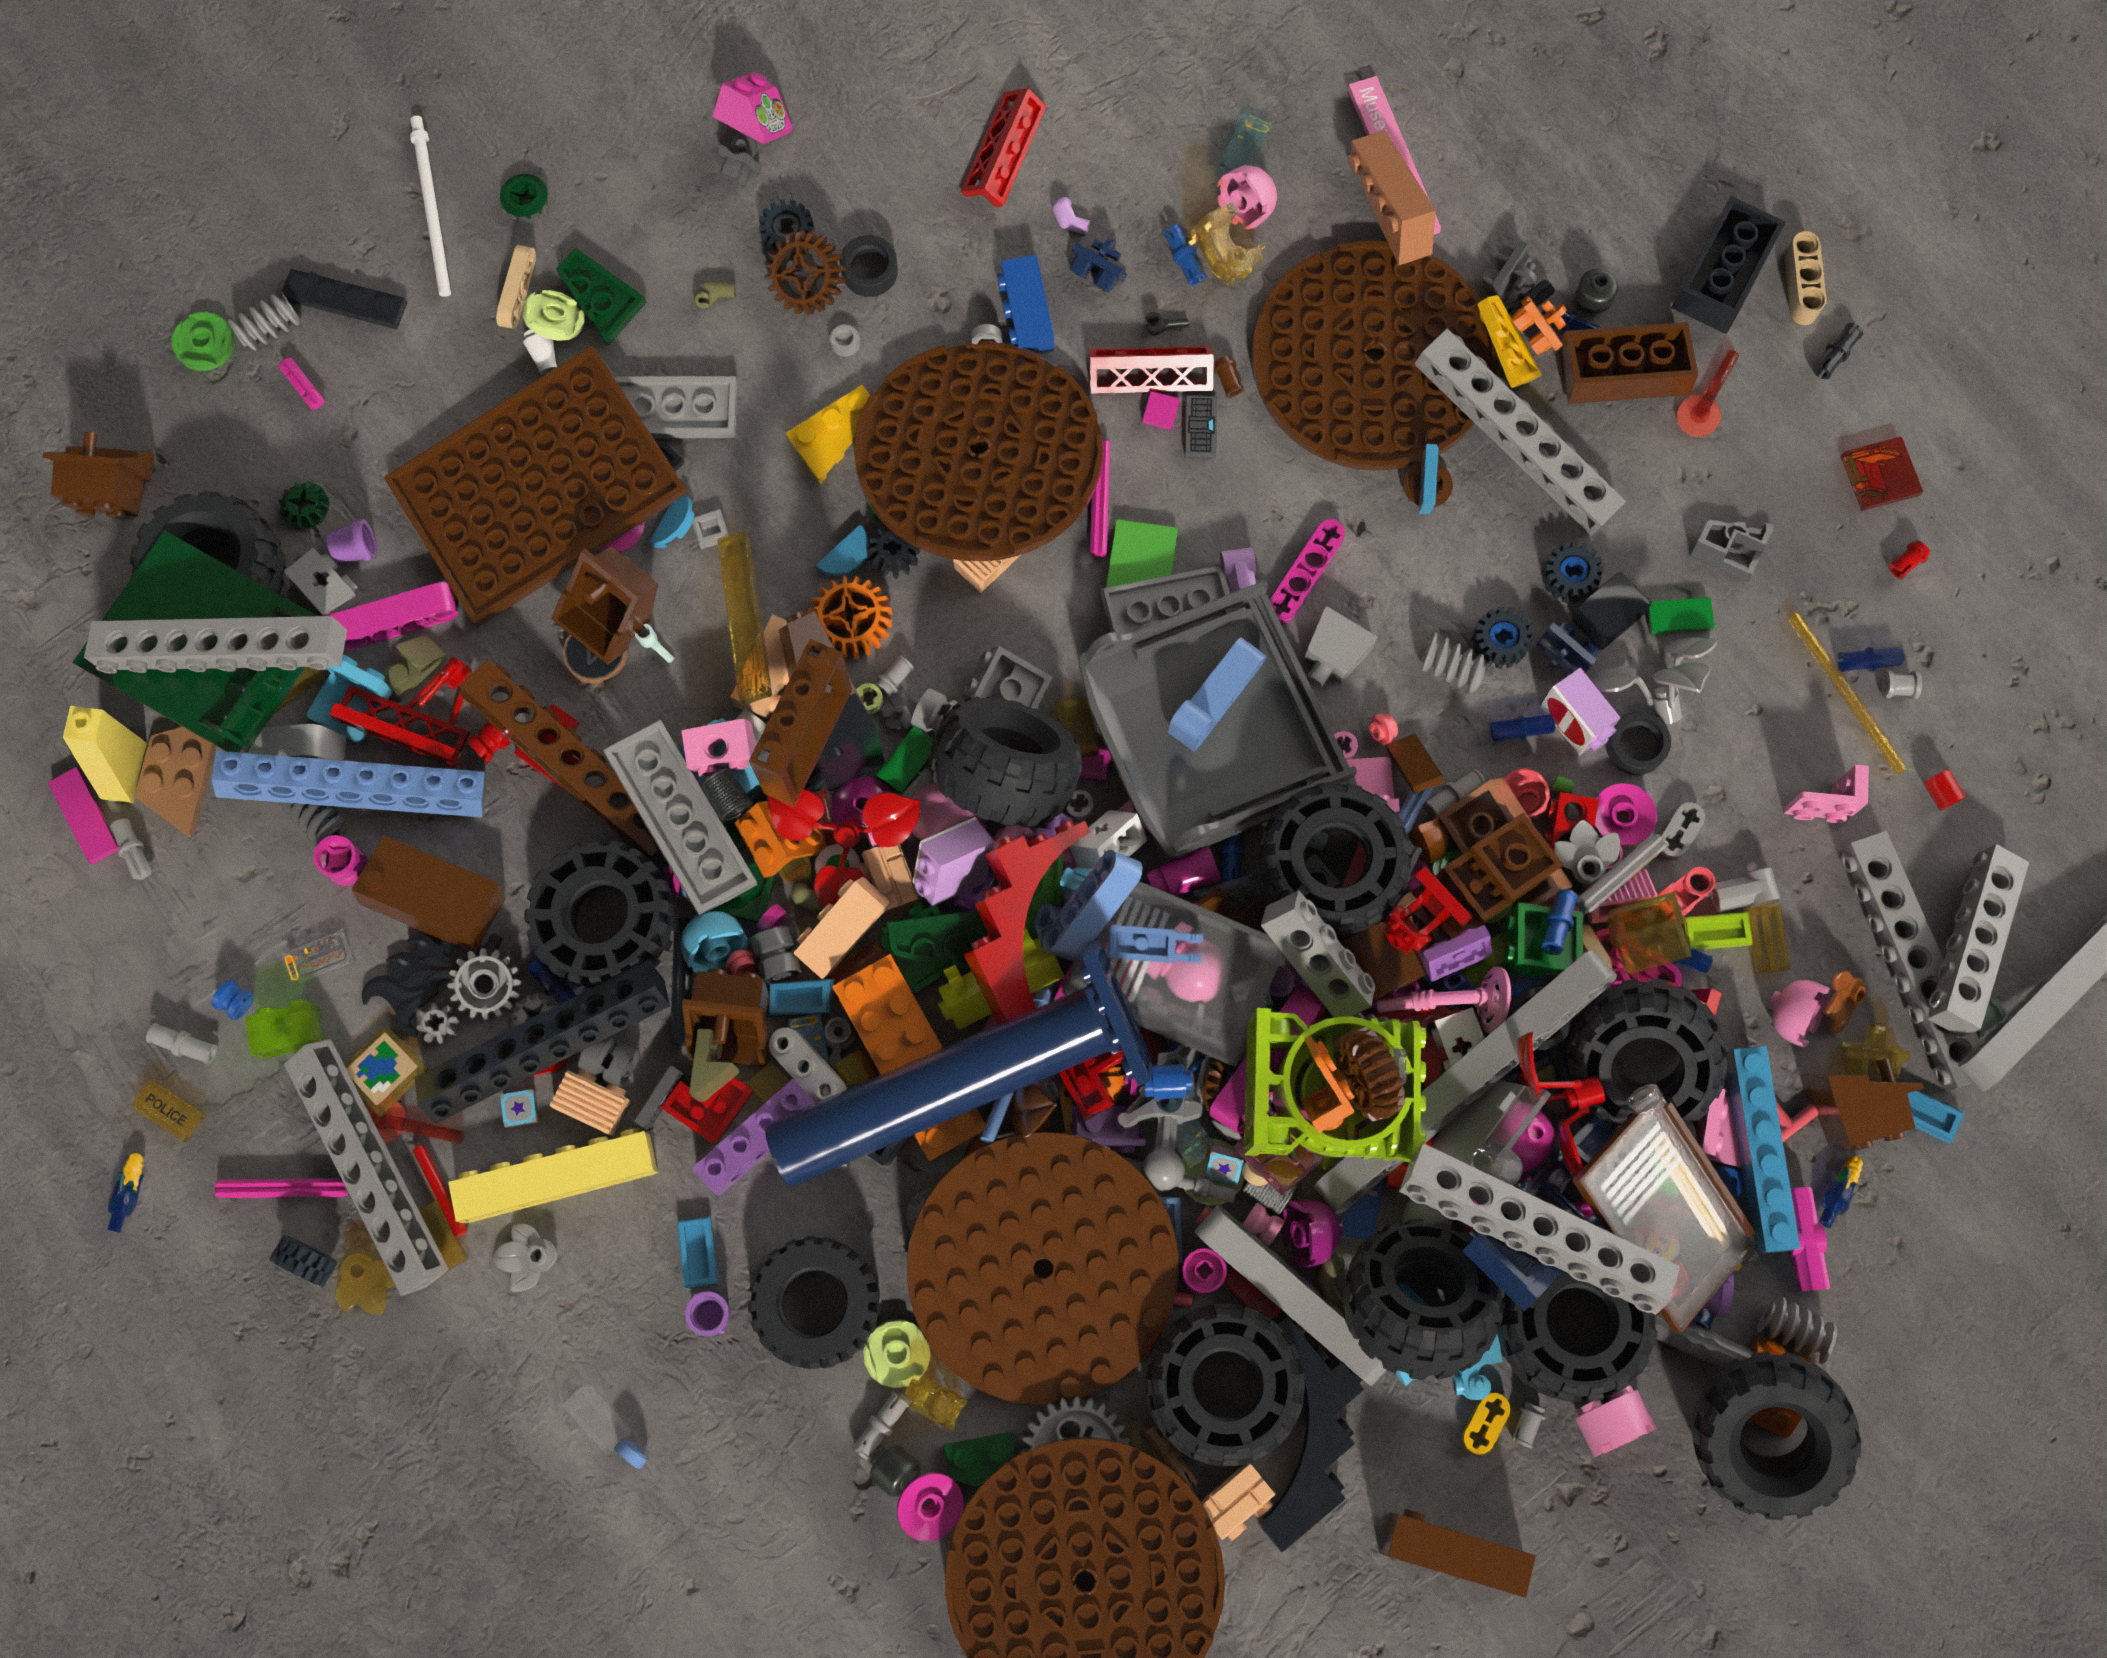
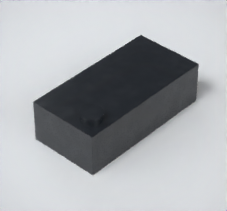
[1671,196,1786,334]
[815,693,885,792]

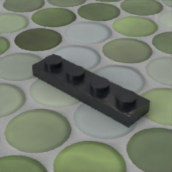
[280,268,407,330]

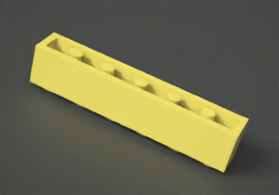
[448,1128,658,1224]

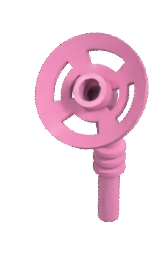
[1377,966,1511,1033]

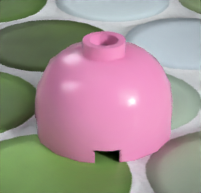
[1217,165,1277,230]
[1768,980,1831,1048]

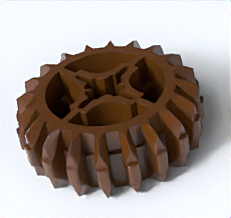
[764,230,846,315]
[1334,1027,1405,1121]

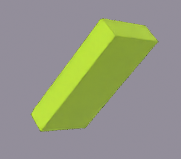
[1681,912,1753,951]

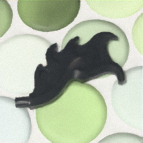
[361,933,504,1038]

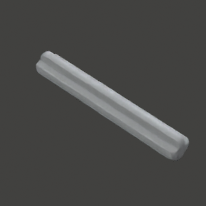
[1575,834,1666,914]

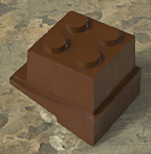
[42,432,155,519]
[552,546,658,665]
[682,969,771,1068]
[1801,1057,1924,1150]

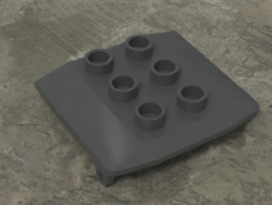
[1079,580,1357,858]

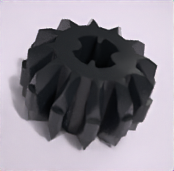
[867,528,920,579]

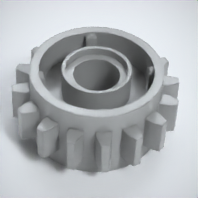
[447,948,522,1020]

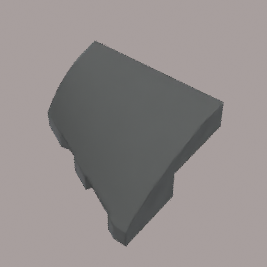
[1690,520,1775,582]

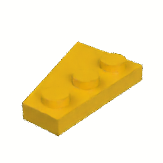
[1477,295,1542,388]
[786,385,870,485]

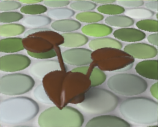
[963,1083,1057,1157]

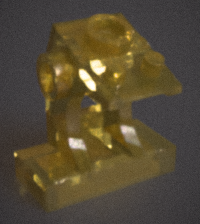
[1186,202,1266,285]

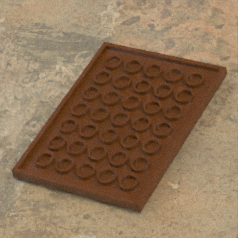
[384,345,689,628]

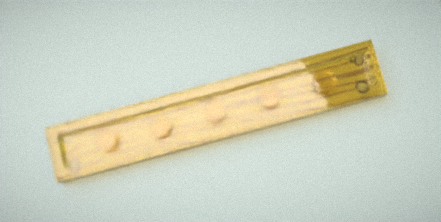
[717,531,773,705]

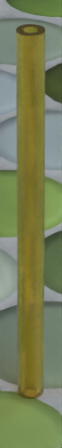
[1788,612,1908,775]

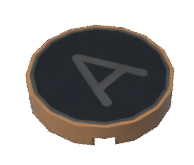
[563,635,628,684]

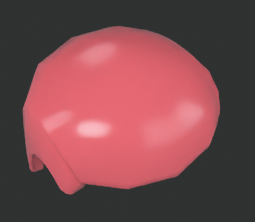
[1504,768,1551,820]

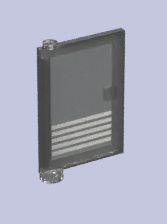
[1062,881,1288,1067]

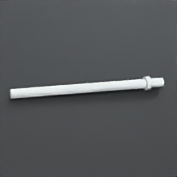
[410,116,451,297]

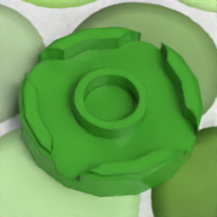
[171,311,235,371]

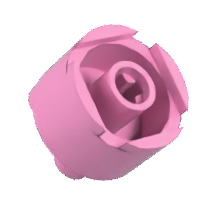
[1575,1385,1657,1458]

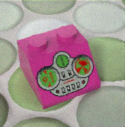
[713,72,793,144]

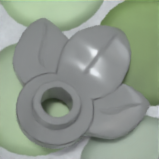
[1554,820,1620,885]
[493,1224,557,1292]

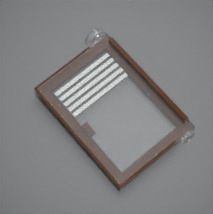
[1572,1084,1758,1334]

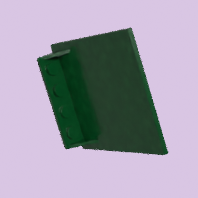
[72,530,316,752]

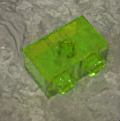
[245,999,325,1060]

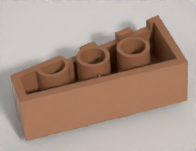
[1348,130,1436,265]

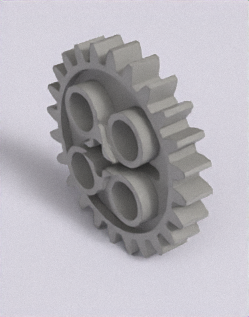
[1020,1396,1130,1453]

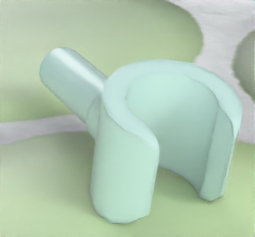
[635,624,674,663]

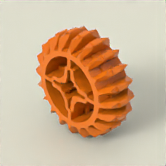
[808,576,893,660]

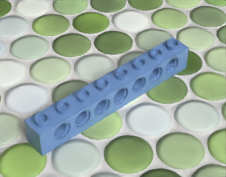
[212,751,485,817]

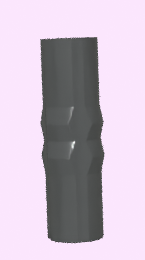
[1655,1312,1753,1369]

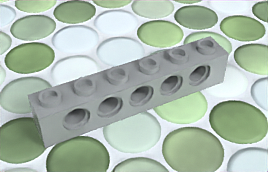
[1927,844,2029,1037]

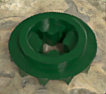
[500,174,548,220]
[278,480,330,529]

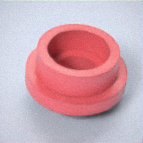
[1369,713,1398,745]
[725,950,757,976]

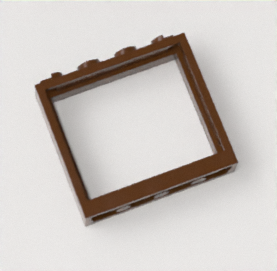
[749,639,852,807]

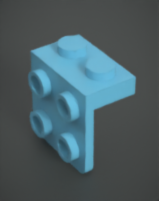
[307,655,393,743]

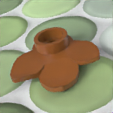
[1822,970,1867,1034]

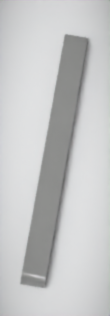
[1314,950,1617,1215]

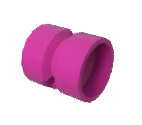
[313,835,368,886]
[1181,1248,1227,1296]

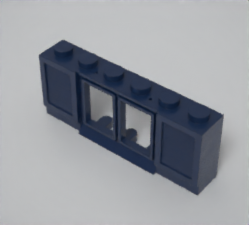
[1462,1115,1652,1311]

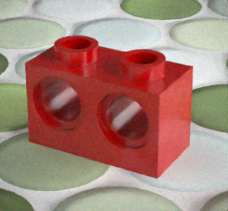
[1543,792,1599,864]

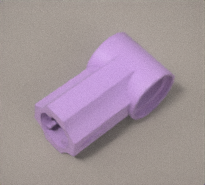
[1220,547,1256,594]

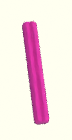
[1090,440,1110,558]
[215,1178,348,1198]

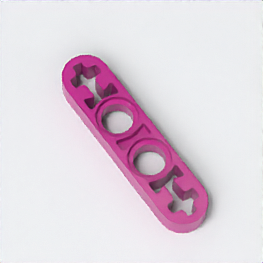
[1270,519,1345,625]

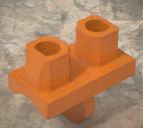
[1511,296,1567,355]

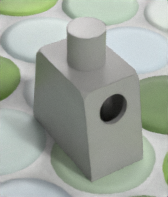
[1304,606,1378,688]

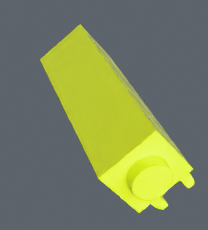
[938,929,1065,1030]

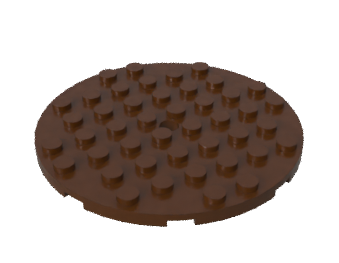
[1252,241,1498,471]
[854,341,1103,561]
[907,1131,1179,1405]
[945,1437,1225,1658]

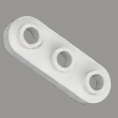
[769,1028,847,1103]

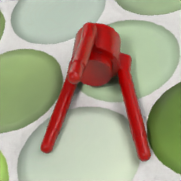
[403,657,472,725]

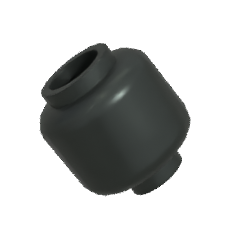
[1574,268,1618,314]
[870,1445,921,1497]

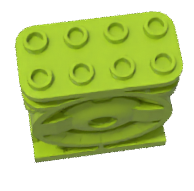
[1244,1008,1426,1162]

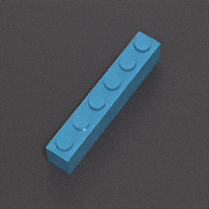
[1726,1046,1800,1254]

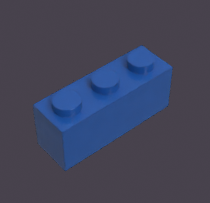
[996,254,1054,353]

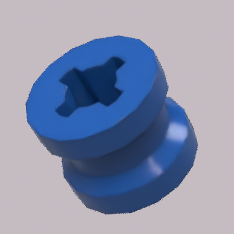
[211,979,254,1020]

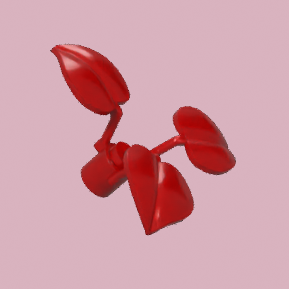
[768,789,921,908]
[1515,1032,1605,1178]

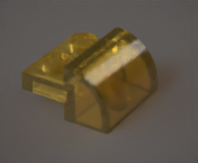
[1607,892,1692,975]

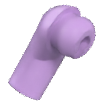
[1053,197,1090,235]

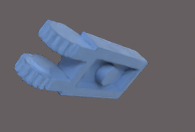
[1107,925,1204,963]

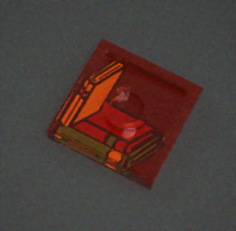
[1840,436,1923,511]

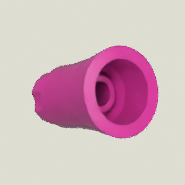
[1146,846,1222,897]

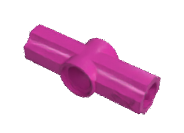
[1787,1187,1830,1292]

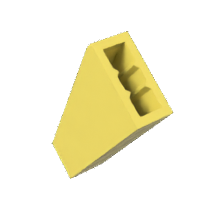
[63,706,147,803]

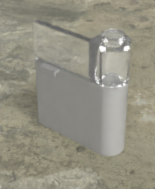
[1432,1080,1551,1185]

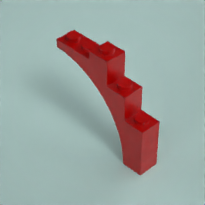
[964,820,1091,1024]

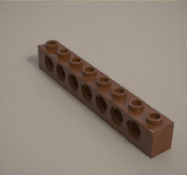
[460,659,662,862]

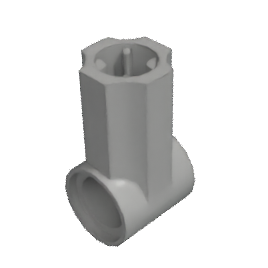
[1710,868,1781,912]

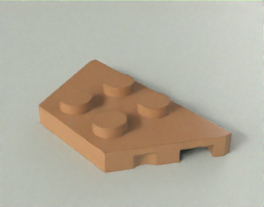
[134,727,216,838]

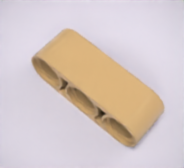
[1784,231,1827,325]

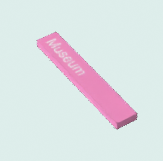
[1348,76,1441,235]

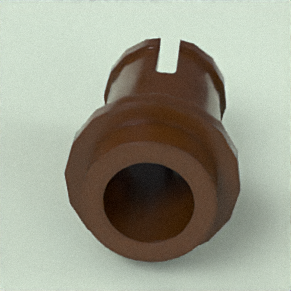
[1213,356,1245,398]

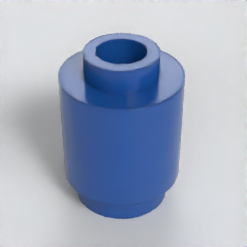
[1145,1064,1193,1100]

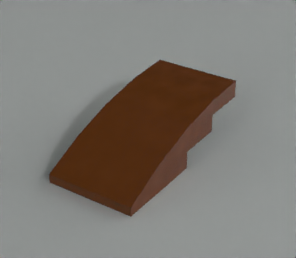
[1412,812,1564,941]
[1312,920,1428,1019]

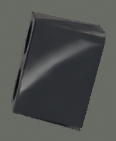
[1571,571,1652,650]

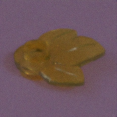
[336,1252,396,1315]

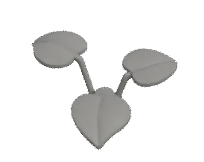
[1589,637,1717,724]

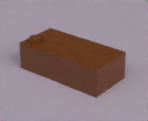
[1559,322,1699,404]
[352,835,506,953]
[1379,1509,1536,1598]

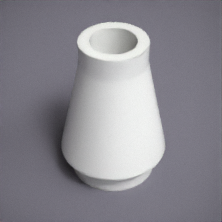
[523,329,557,375]

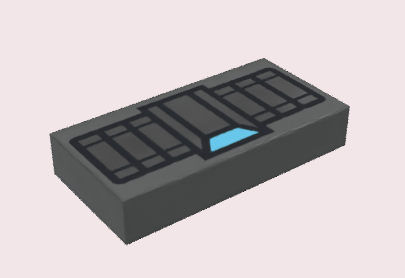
[1185,396,1217,458]
[634,1065,685,1131]

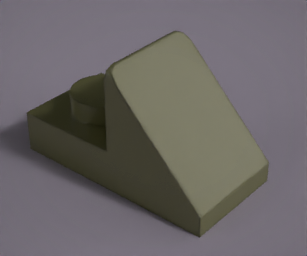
[381,635,448,700]
[689,1029,740,1102]

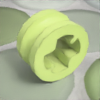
[856,683,884,715]

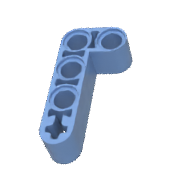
[1168,637,1267,752]
[1034,850,1142,962]

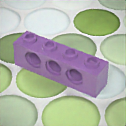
[692,1078,815,1197]

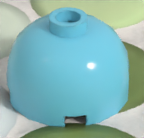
[680,911,748,973]

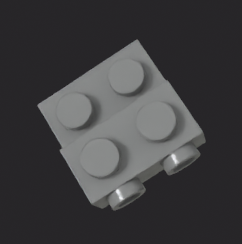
[963,646,1052,709]

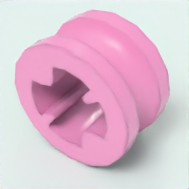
[1334,731,1358,759]

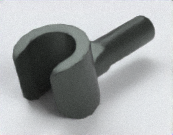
[1145,312,1189,336]

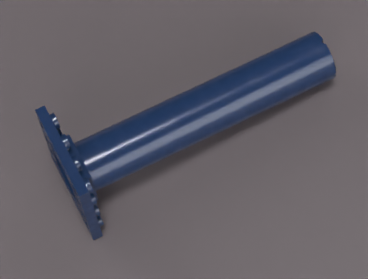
[765,938,1153,1187]

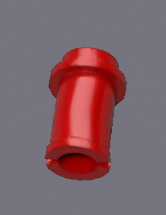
[1888,541,1930,580]

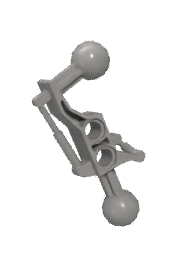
[1118,986,1221,1191]

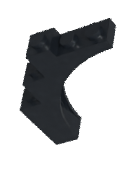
[1258,1316,1364,1553]

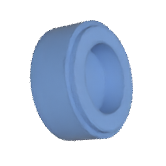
[614,1438,648,1469]

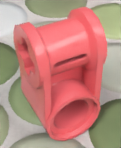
[1657,867,1715,925]

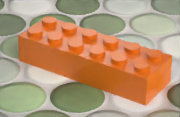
[832,954,986,1162]

